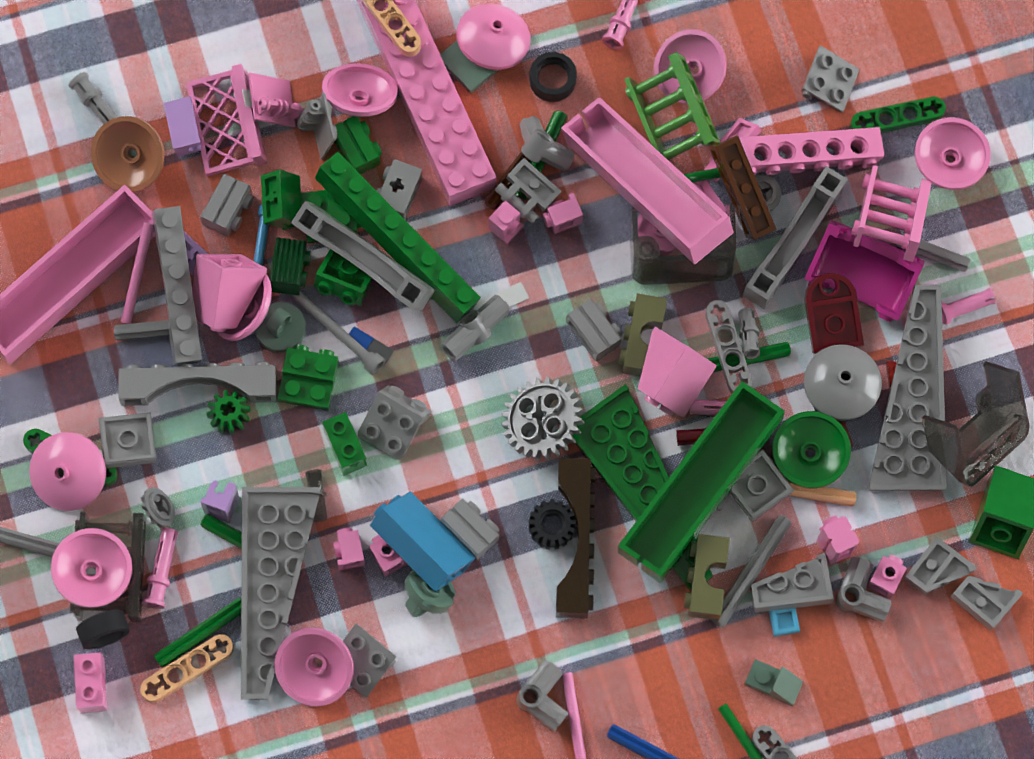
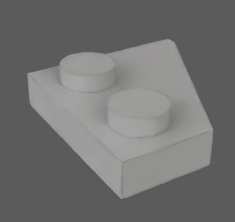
[950,575,1023,631]

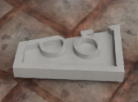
[751,552,834,613]

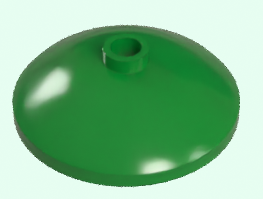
[772,411,851,488]

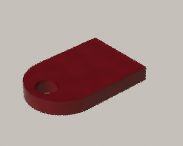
[804,273,864,354]

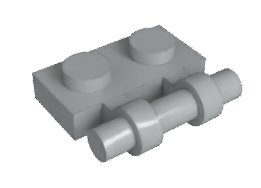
[495,158,562,224]

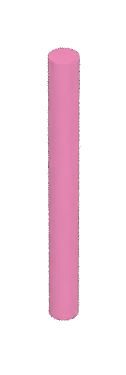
[121,222,154,324]
[562,672,586,759]

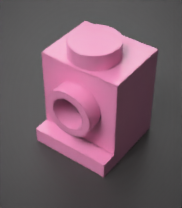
[542,193,583,234]
[488,201,524,244]
[334,528,365,571]
[369,535,408,577]
[867,555,907,599]

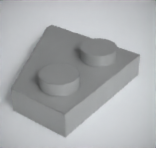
[904,536,977,594]

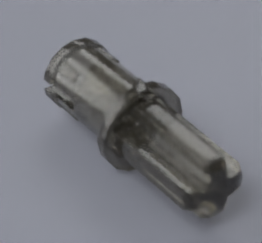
[305,469,327,523]

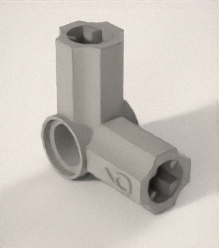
[519,116,574,171]
[836,557,892,623]
[516,659,568,732]

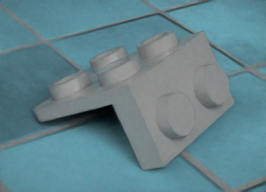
[358,386,432,459]

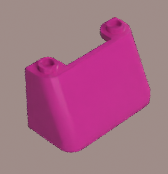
[804,220,925,322]

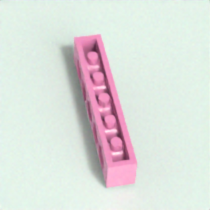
[739,127,884,175]

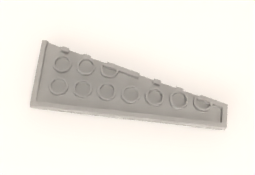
[869,285,947,491]
[241,487,320,700]

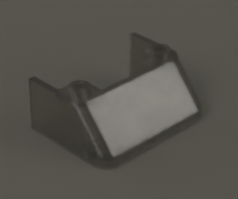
[629,203,736,285]
[922,361,1030,486]

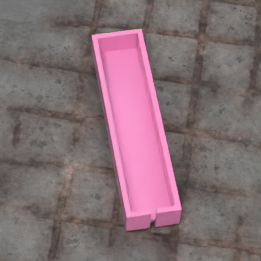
[561,97,734,265]
[0,185,155,365]

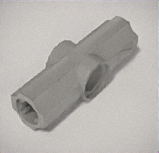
[440,295,510,361]

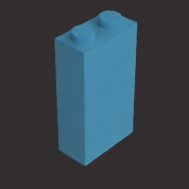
[370,491,476,592]

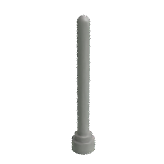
[289,292,386,375]

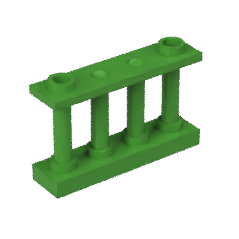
[624,52,720,161]

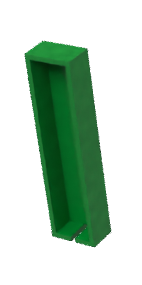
[618,381,785,583]

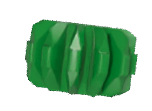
[206,390,251,435]

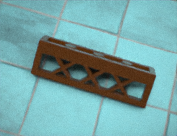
[708,136,777,240]

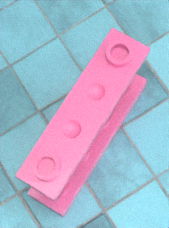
[851,165,932,262]

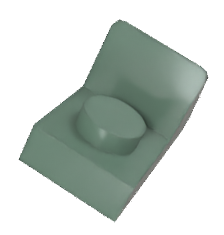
[744,659,803,706]

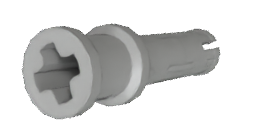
[69,72,117,124]

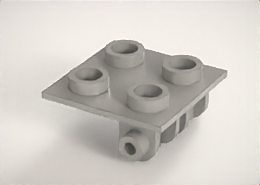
[802,45,860,112]
[297,93,337,160]
[343,623,397,698]

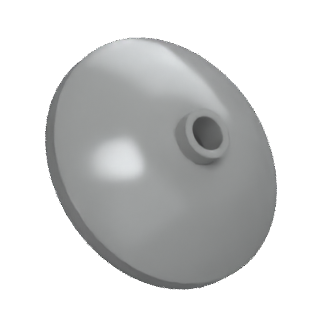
[804,345,882,420]

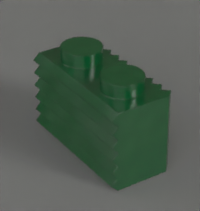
[269,237,311,296]

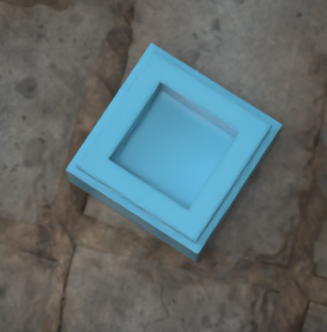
[768,608,800,637]

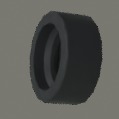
[529,51,577,102]
[76,609,130,650]

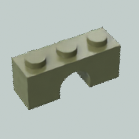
[619,293,667,376]
[684,534,730,620]

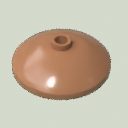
[91,116,164,192]

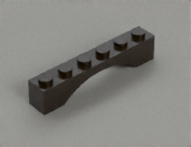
[556,458,595,618]

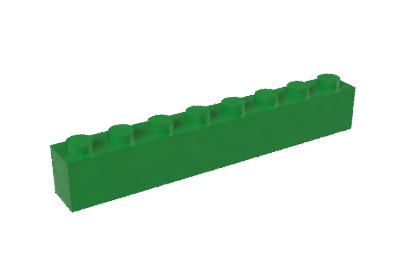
[315,152,481,323]

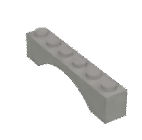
[743,166,848,309]
[291,202,436,311]
[152,206,202,366]
[118,362,277,406]

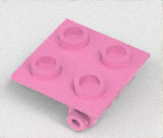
[248,73,303,127]

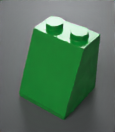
[969,465,1034,559]

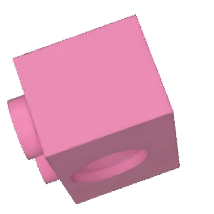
[74,652,107,713]

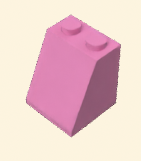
[192,254,267,332]
[638,327,717,418]

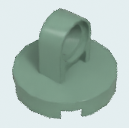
[255,302,306,353]
[405,570,456,617]

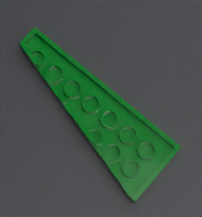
[572,384,713,591]

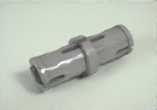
[738,308,760,359]

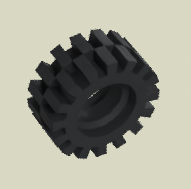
[529,499,576,550]

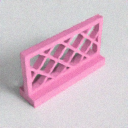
[186,64,267,177]

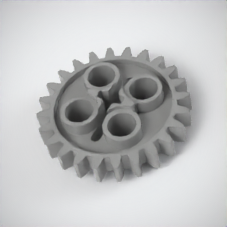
[501,377,585,460]

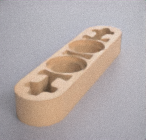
[361,0,421,57]
[140,635,234,703]

